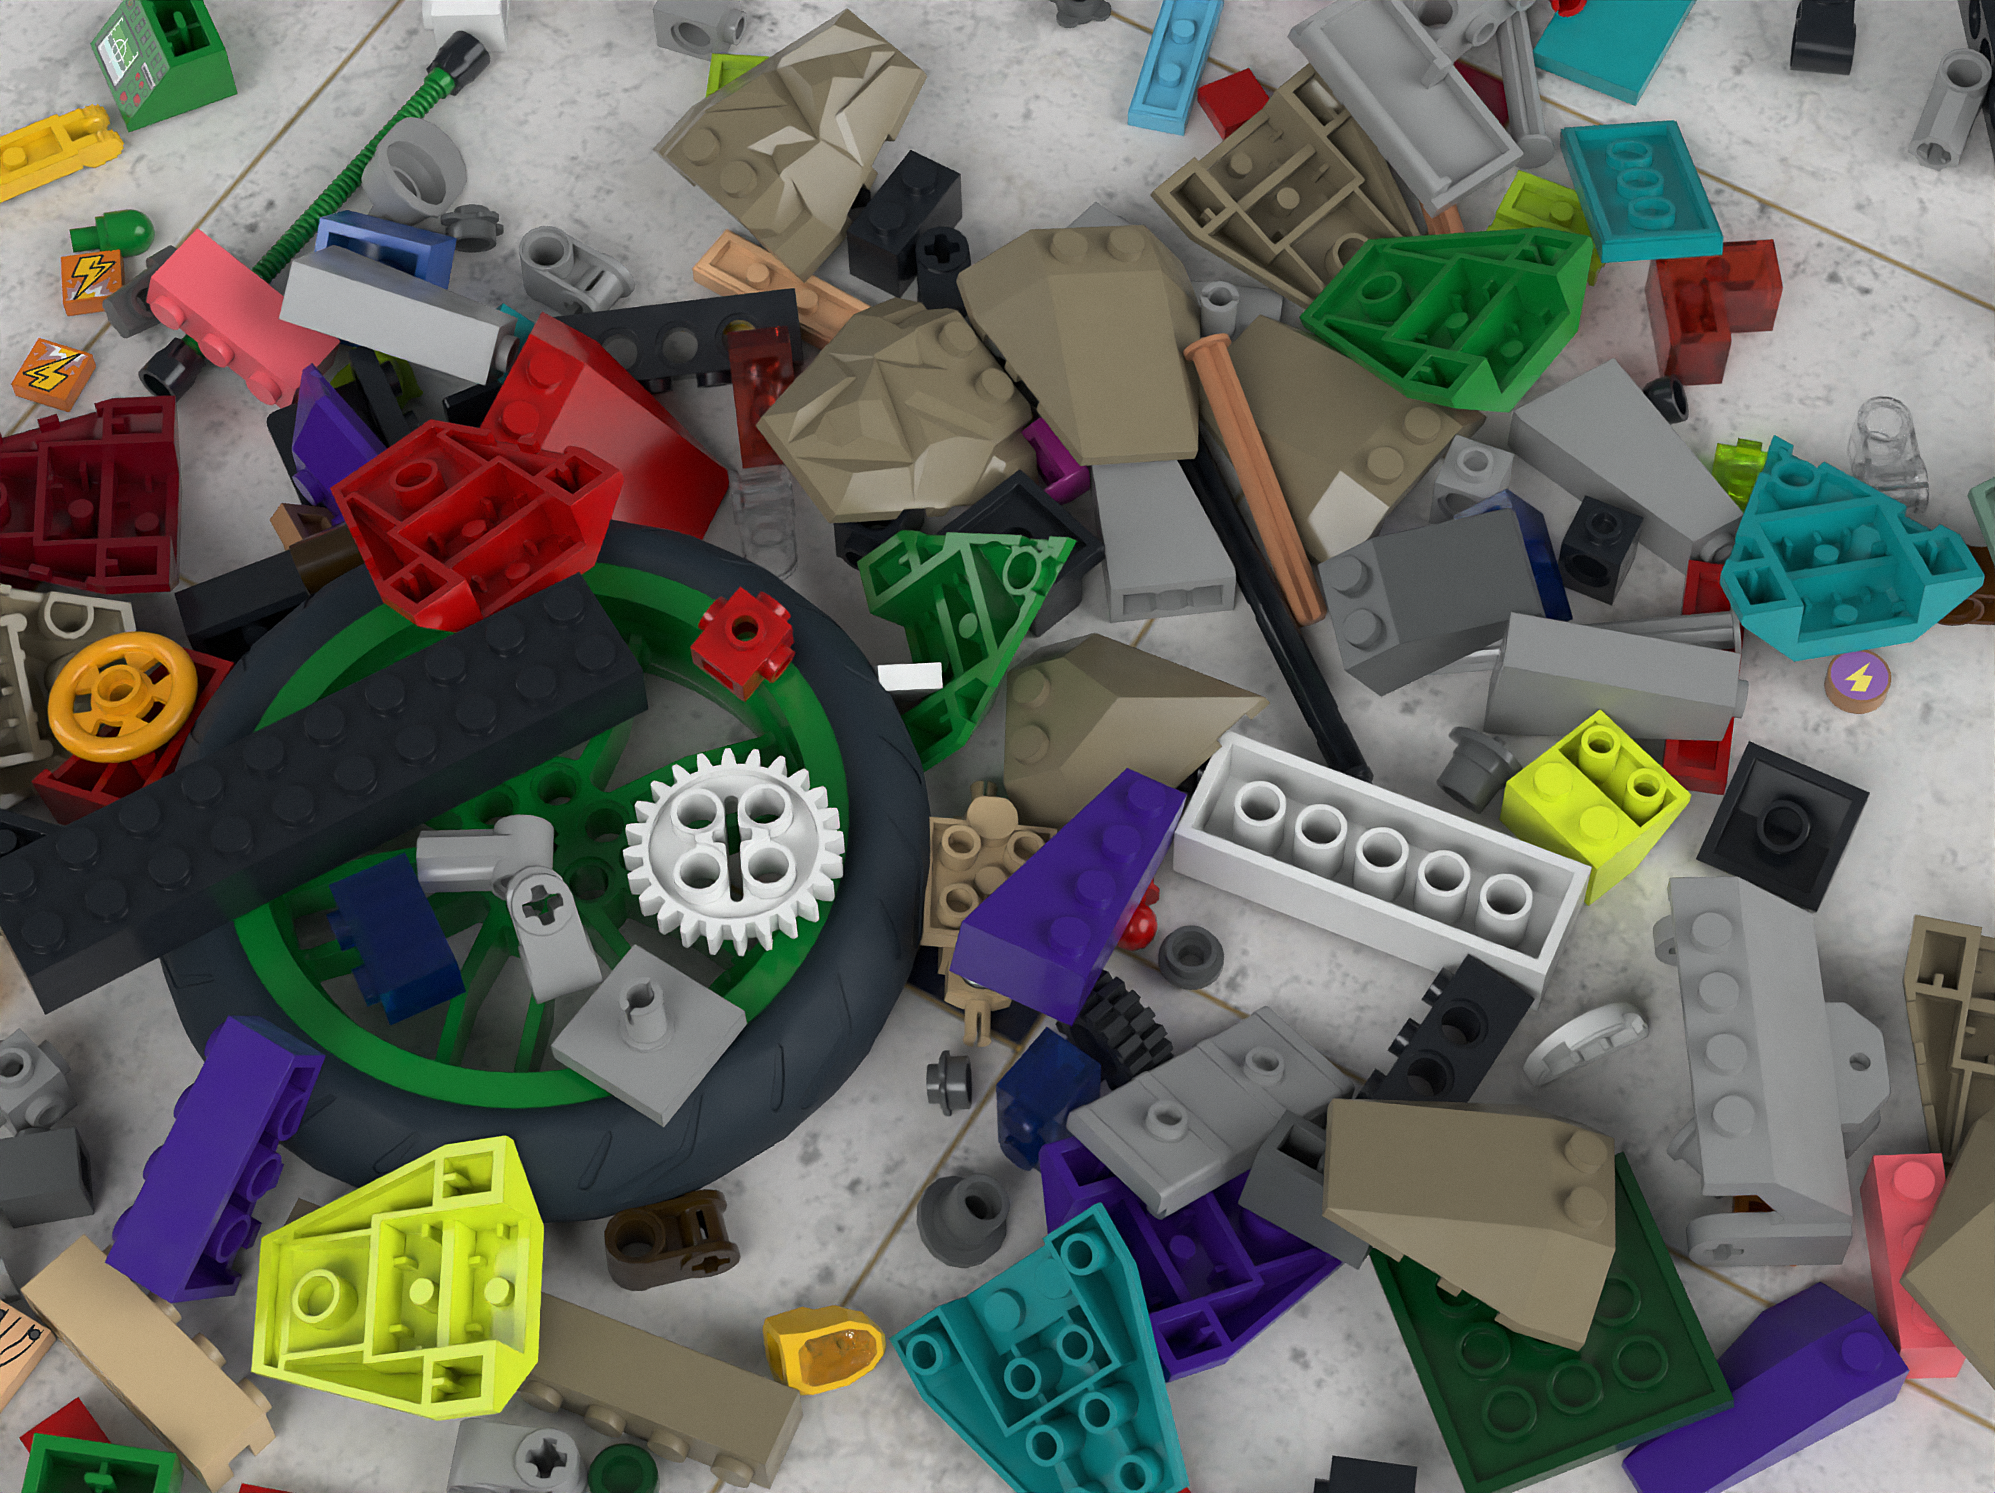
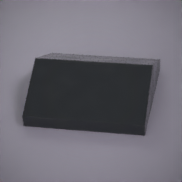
[1696,741,1870,912]

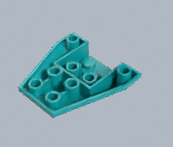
[889,1202,1190,1493]

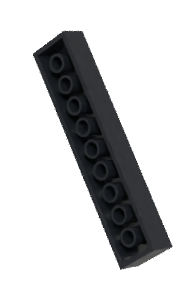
[0,572,649,1015]

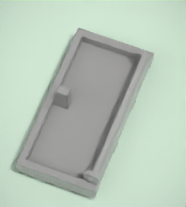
[1287,0,1524,219]
[1066,1006,1355,1219]

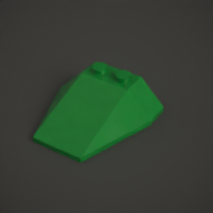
[1299,227,1594,413]

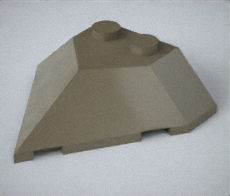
[1003,633,1270,832]

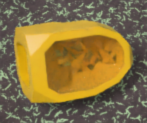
[762,1305,887,1395]

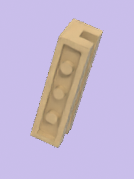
[20,1234,276,1493]

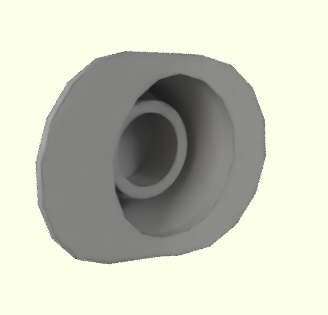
[361,117,467,226]

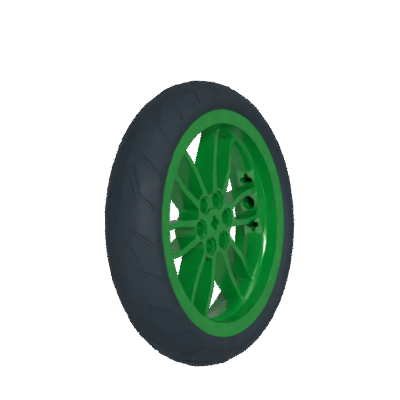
[159,519,933,1223]

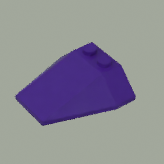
[1039,1136,1345,1383]

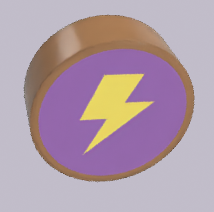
[1824,650,1891,714]

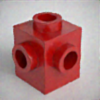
[690,586,795,702]

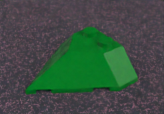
[857,530,1076,772]

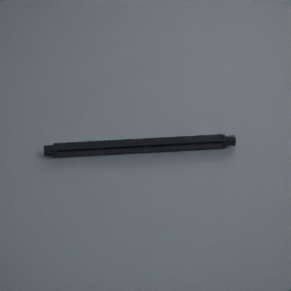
[1177,425,1374,785]

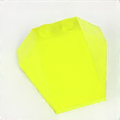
[251,1135,544,1421]

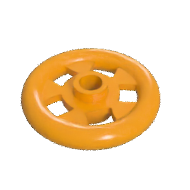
[48,631,198,763]

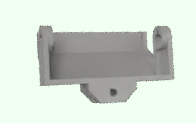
[1653,876,1891,1267]

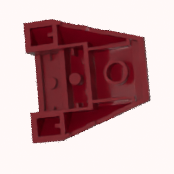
[0,396,182,595]

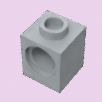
[653,0,747,62]
[1429,435,1514,524]

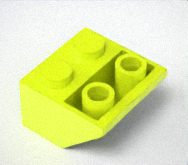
[1499,710,1691,906]

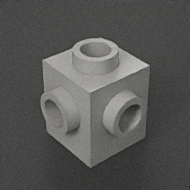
[0,1028,78,1136]

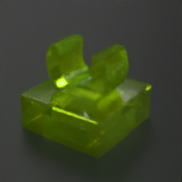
[1711,438,1768,513]

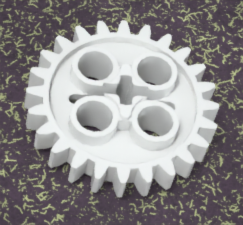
[623,748,845,956]

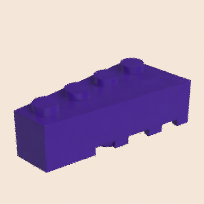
[949,768,1187,1026]
[105,1015,326,1303]

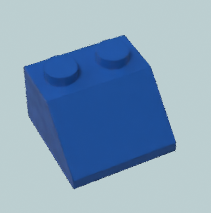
[314,210,457,362]

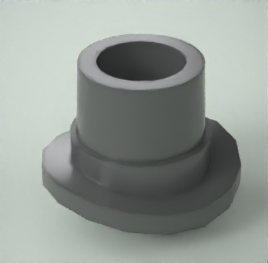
[1436,726,1523,814]
[916,1173,1010,1269]

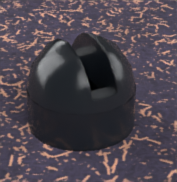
[1642,374,1689,425]

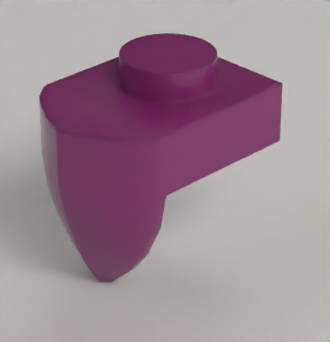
[1021,417,1090,506]

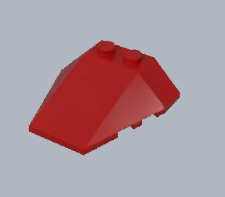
[480,312,734,540]
[330,419,625,632]

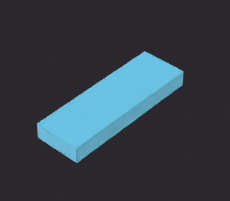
[1128,0,1224,136]

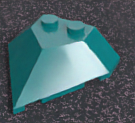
[1720,435,1985,662]

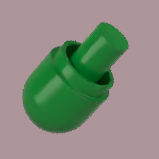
[69,209,155,258]

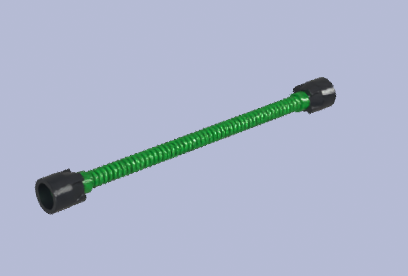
[138,31,490,402]

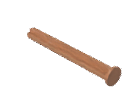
[1183,333,1327,628]

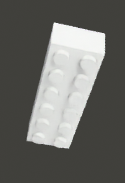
[1173,730,1592,1011]

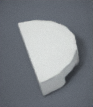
[1523,1002,1649,1087]

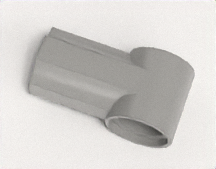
[1908,48,1992,171]
[416,814,554,903]

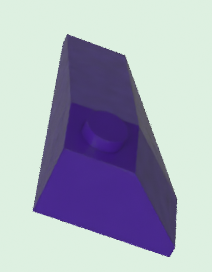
[1621,1281,1910,1493]

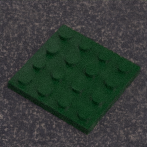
[1368,1151,1734,1493]

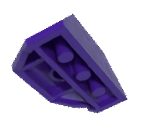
[292,363,387,526]

